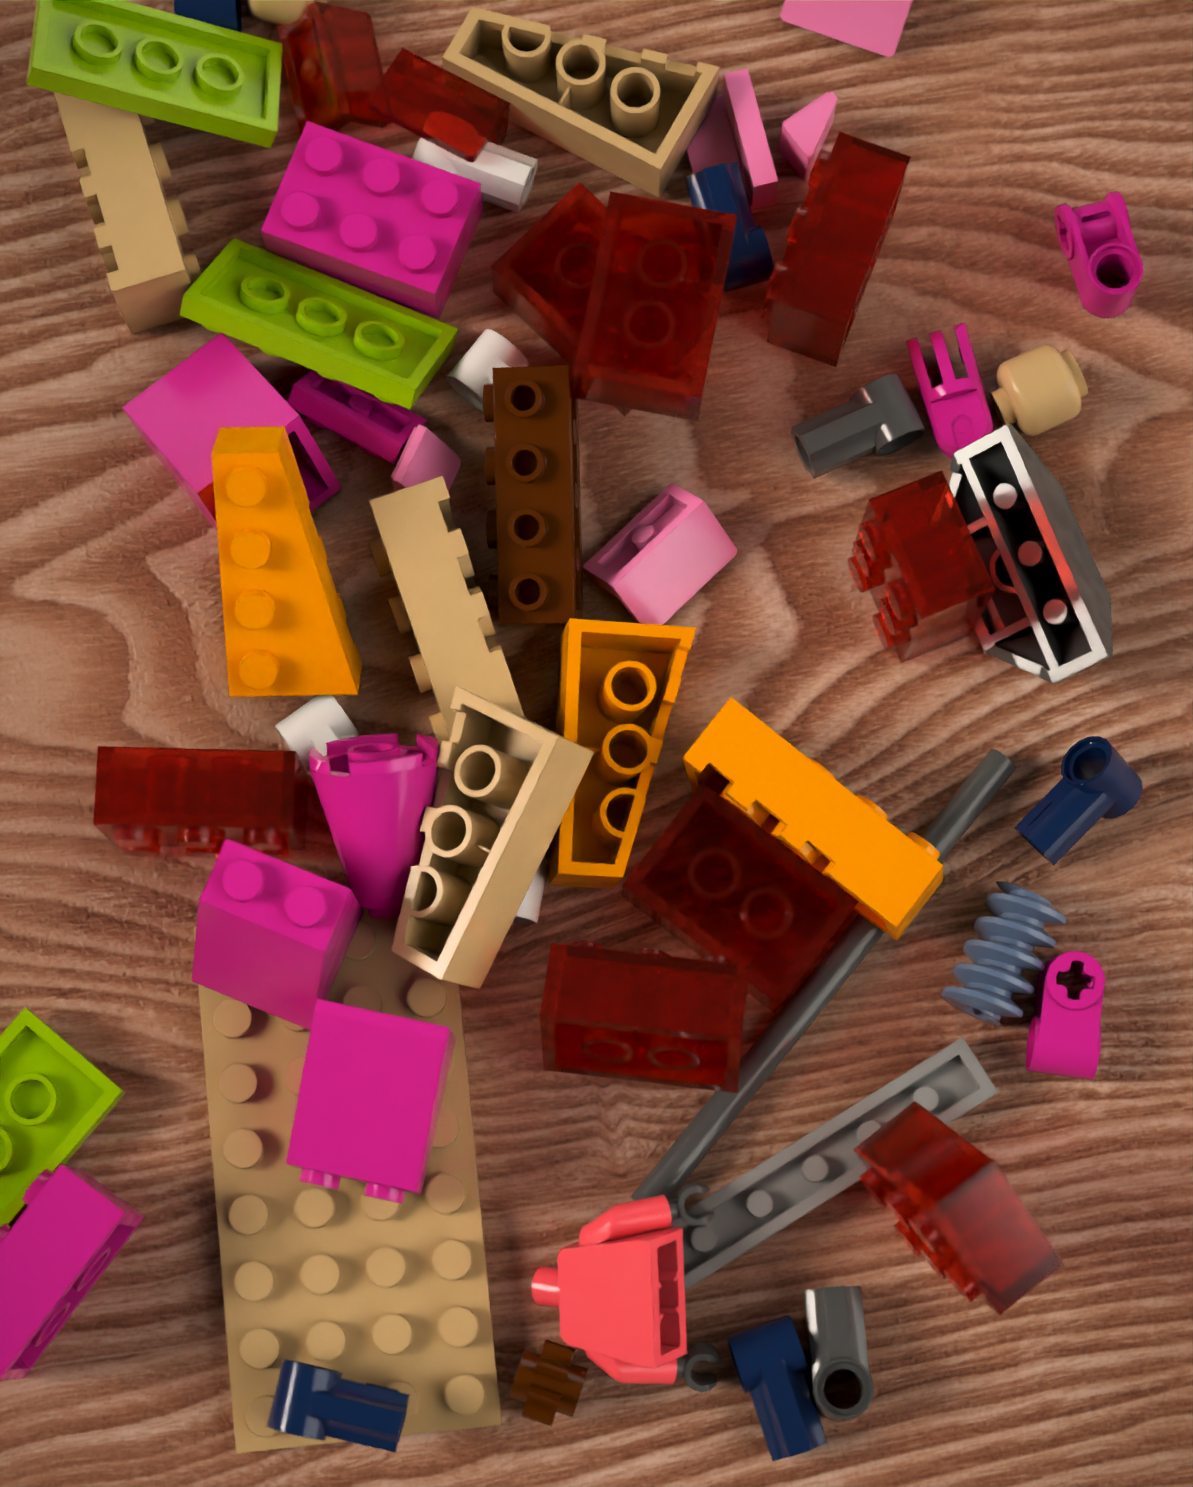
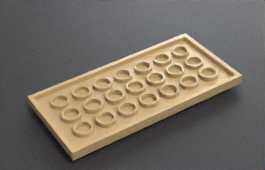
[194,908,502,1454]

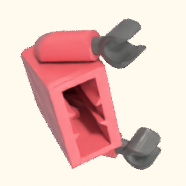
[531,1182,720,1392]

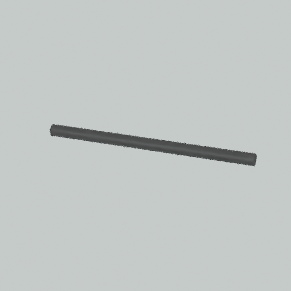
[631,749,1016,1201]

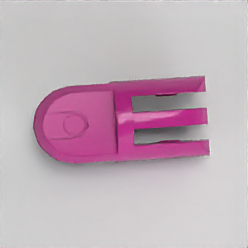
[906,323,994,458]

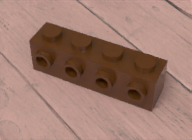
[483,365,584,625]

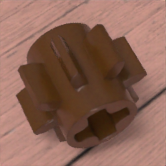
[509,1340,588,1426]

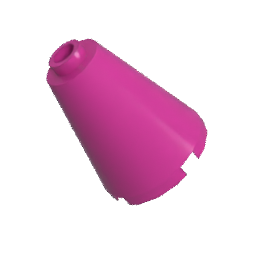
[309,733,439,918]

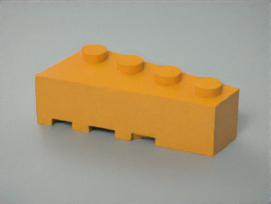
[211,426,363,697]
[549,618,697,889]
[682,697,943,941]

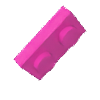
[288,369,428,465]

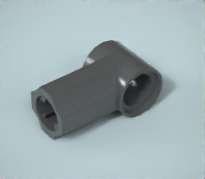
[791,374,926,479]
[803,1286,874,1421]

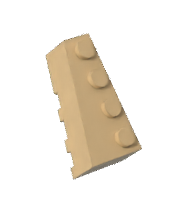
[442,7,720,198]
[54,92,202,334]
[368,476,525,748]
[391,686,594,990]

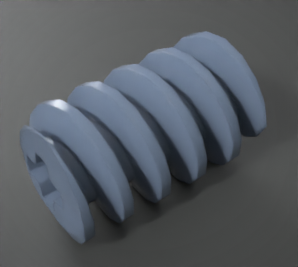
[941,881,1067,1027]

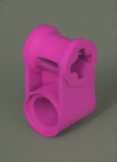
[1054,191,1144,318]
[1025,951,1105,1080]

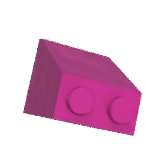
[122,334,342,530]
[192,838,364,1030]
[286,999,456,1204]

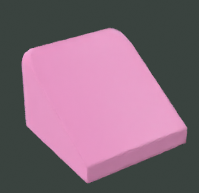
[779,92,838,181]
[391,424,461,492]

